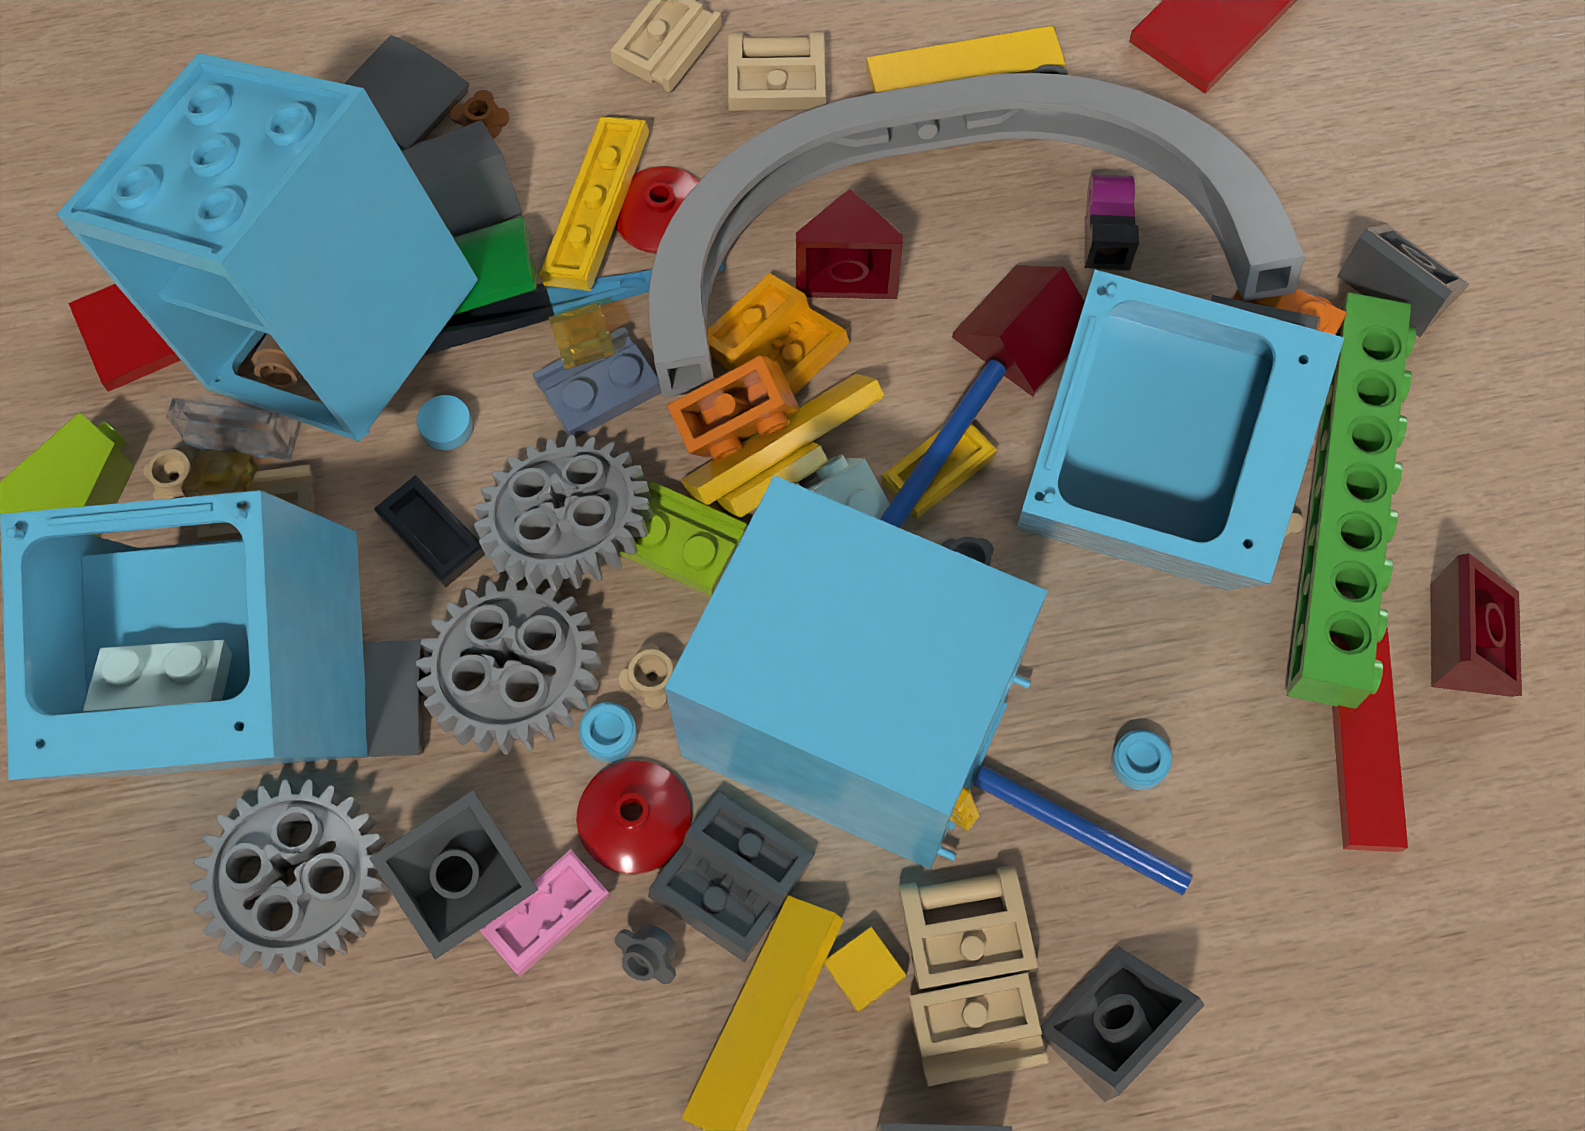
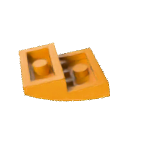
[708,273,849,395]

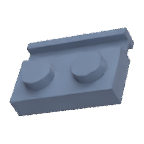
[533,326,662,439]

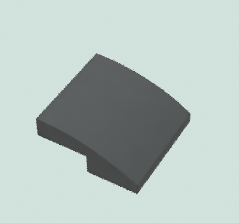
[344,35,469,151]
[342,639,425,759]
[648,792,815,962]

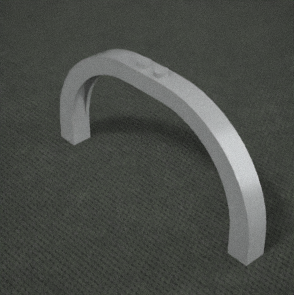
[648,73,1305,398]

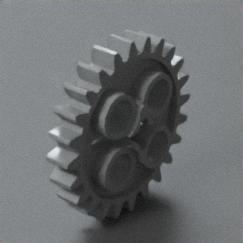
[474,435,653,592]
[416,578,602,755]
[190,780,388,974]

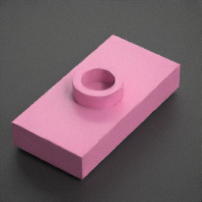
[480,849,611,977]

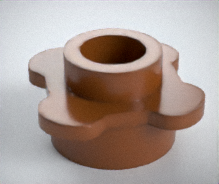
[450,90,509,139]

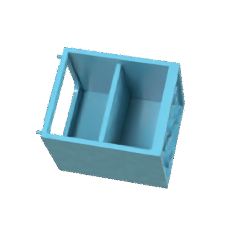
[56,53,478,442]
[1016,269,1344,590]
[665,475,1048,870]
[0,490,368,780]

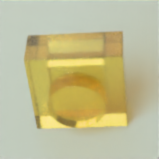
[549,302,616,370]
[181,448,258,497]

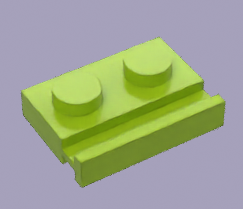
[619,481,747,597]

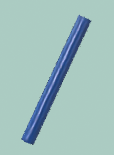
[879,360,1006,528]
[973,765,1193,895]

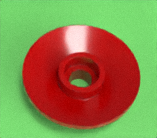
[615,166,700,254]
[576,760,692,875]

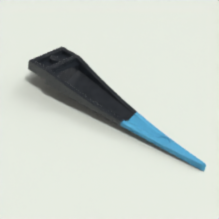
[423,261,725,356]

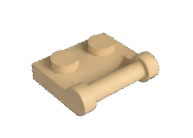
[728,32,826,111]
[898,865,1038,992]

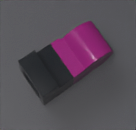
[1084,174,1139,271]

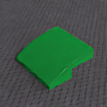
[453,216,537,315]

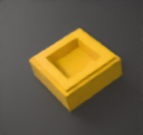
[823,927,907,1014]

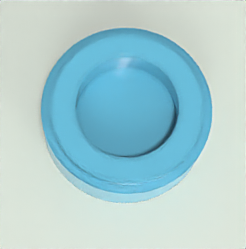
[417,395,473,450]
[579,702,637,762]
[1111,730,1172,790]

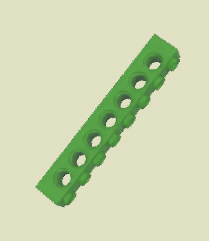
[1286,292,1416,709]

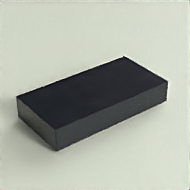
[374,475,485,587]

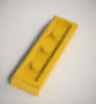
[866,26,1066,93]
[539,116,649,291]
[681,373,884,505]
[681,895,844,1131]

